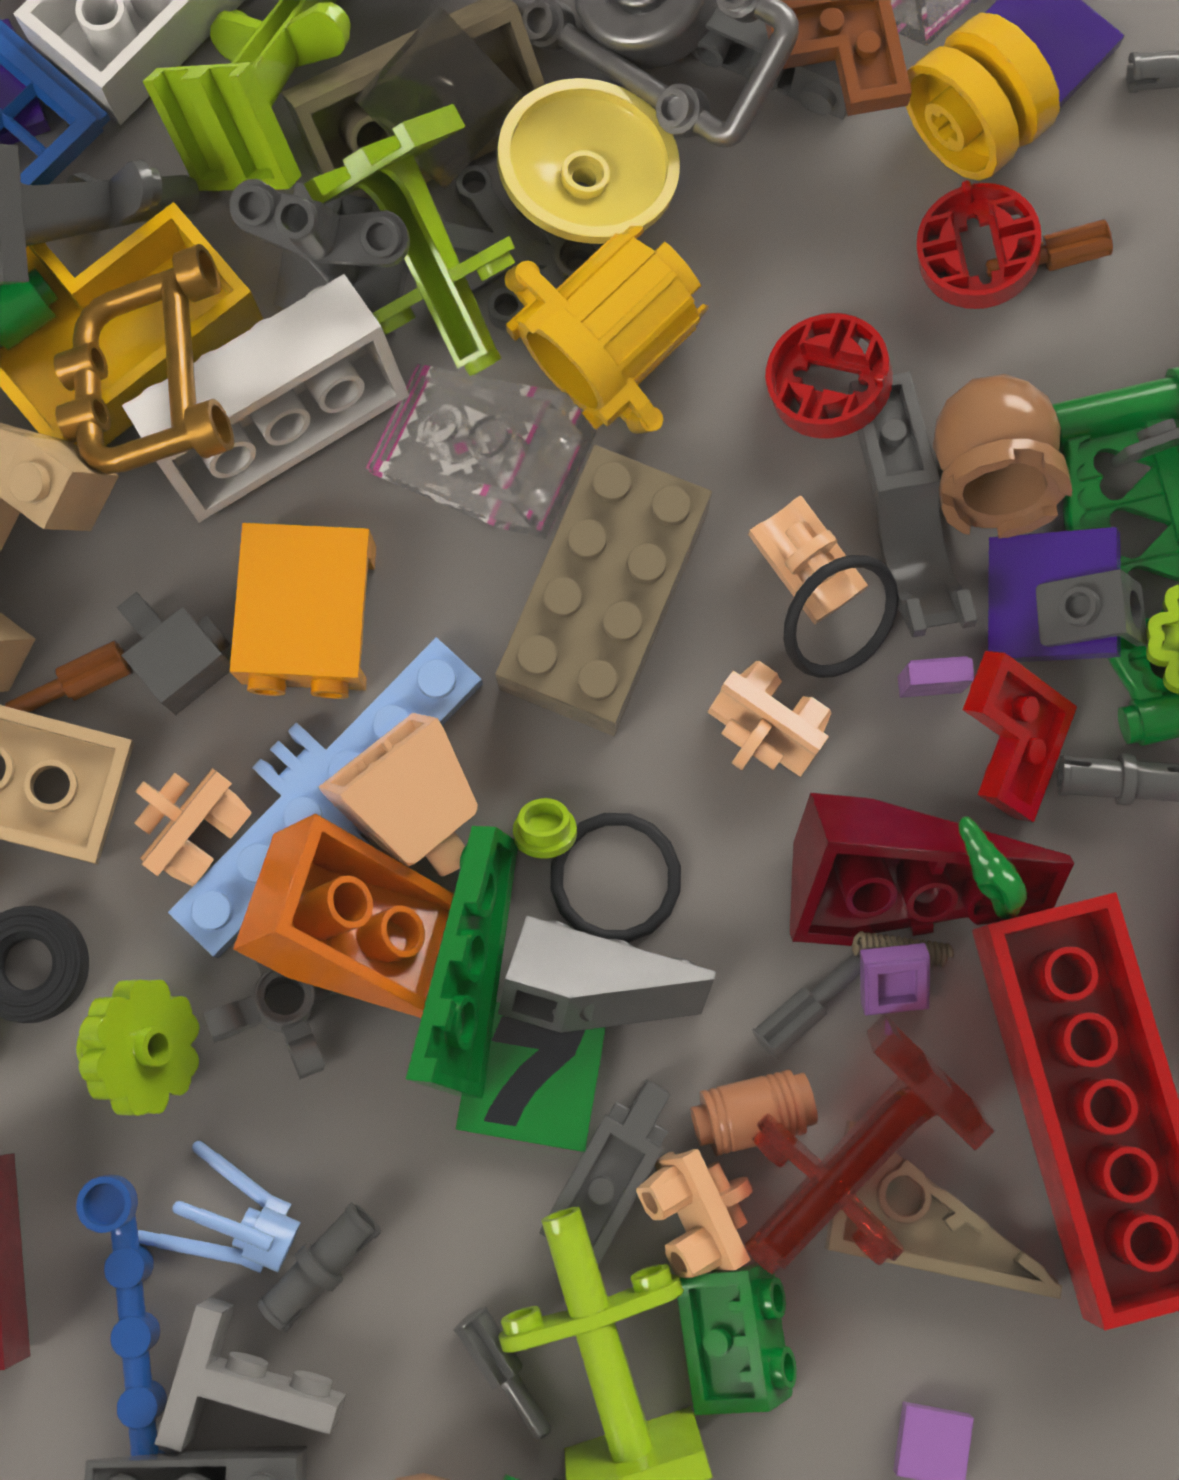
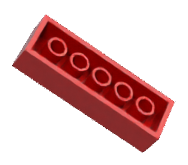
[971,892,1179,1331]

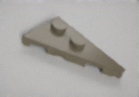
[825,1121,1062,1299]

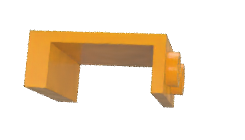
[230,523,376,699]

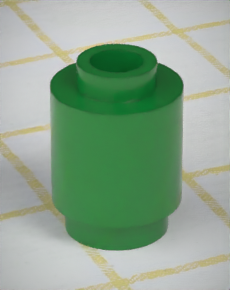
[0,268,59,351]

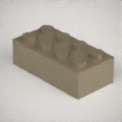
[495,444,712,736]

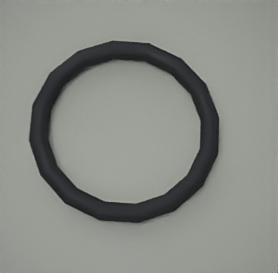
[550,813,681,943]

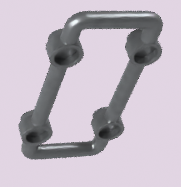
[510,0,799,148]

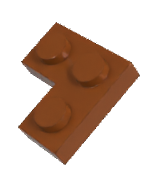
[765,0,912,116]

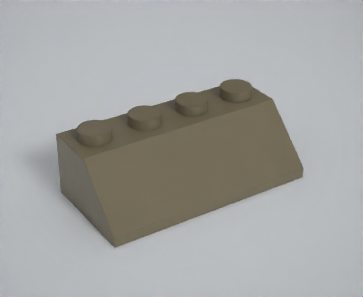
[281,0,545,200]

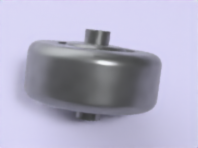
[574,0,719,69]

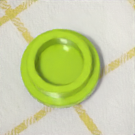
[513,798,577,859]

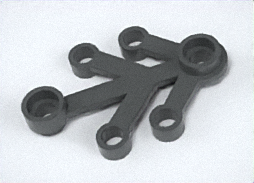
[442,165,603,330]

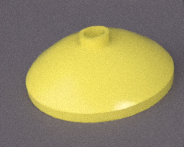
[497,78,680,244]

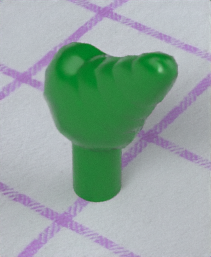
[958,816,1027,920]

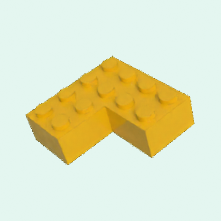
[0,202,263,446]

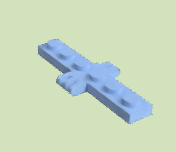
[168,637,483,958]

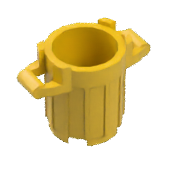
[505,226,708,434]

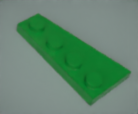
[405,825,518,1099]

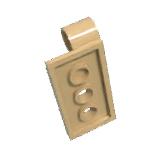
[0,705,134,865]

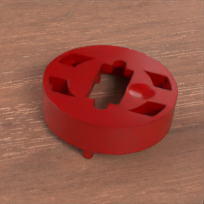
[917,180,1041,309]
[765,313,893,439]

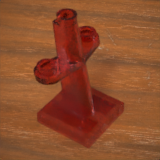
[745,1014,995,1274]

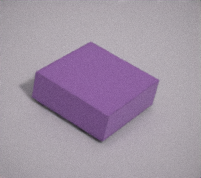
[897,656,974,698]
[860,943,930,1016]
[893,1401,974,1480]

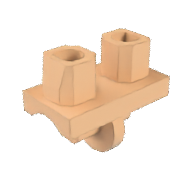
[748,495,868,625]
[707,661,831,777]
[134,768,252,886]
[636,1149,753,1278]

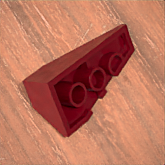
[790,792,1074,946]

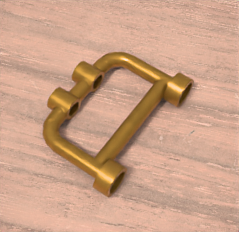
[54,244,234,474]

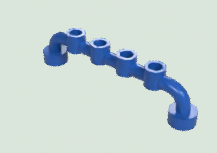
[76,1175,167,1456]

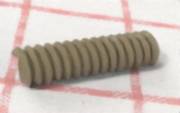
[852,931,954,968]

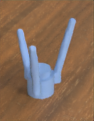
[138,1141,301,1273]

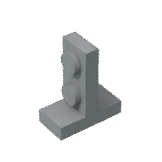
[155,1297,346,1452]

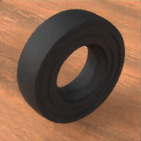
[0,906,89,1023]

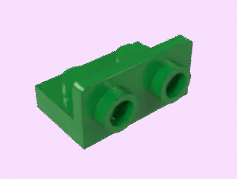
[677,1260,797,1415]

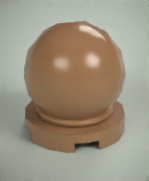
[933,374,1073,538]

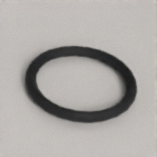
[783,555,899,678]

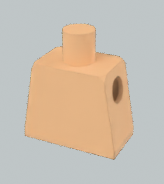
[318,713,478,876]

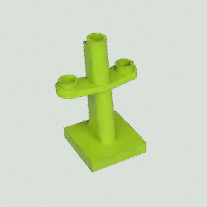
[143,0,350,191]
[304,104,515,376]
[498,1207,713,1480]

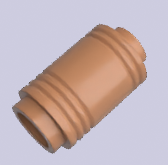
[690,1069,818,1156]

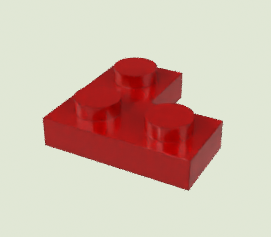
[962,651,1077,822]

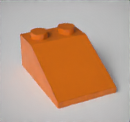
[233,813,454,1018]

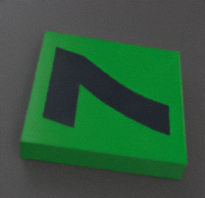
[455,1002,606,1152]

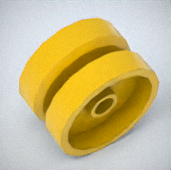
[905,12,1060,181]

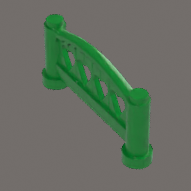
[1052,366,1179,746]

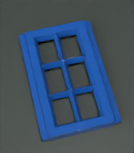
[0,20,111,186]

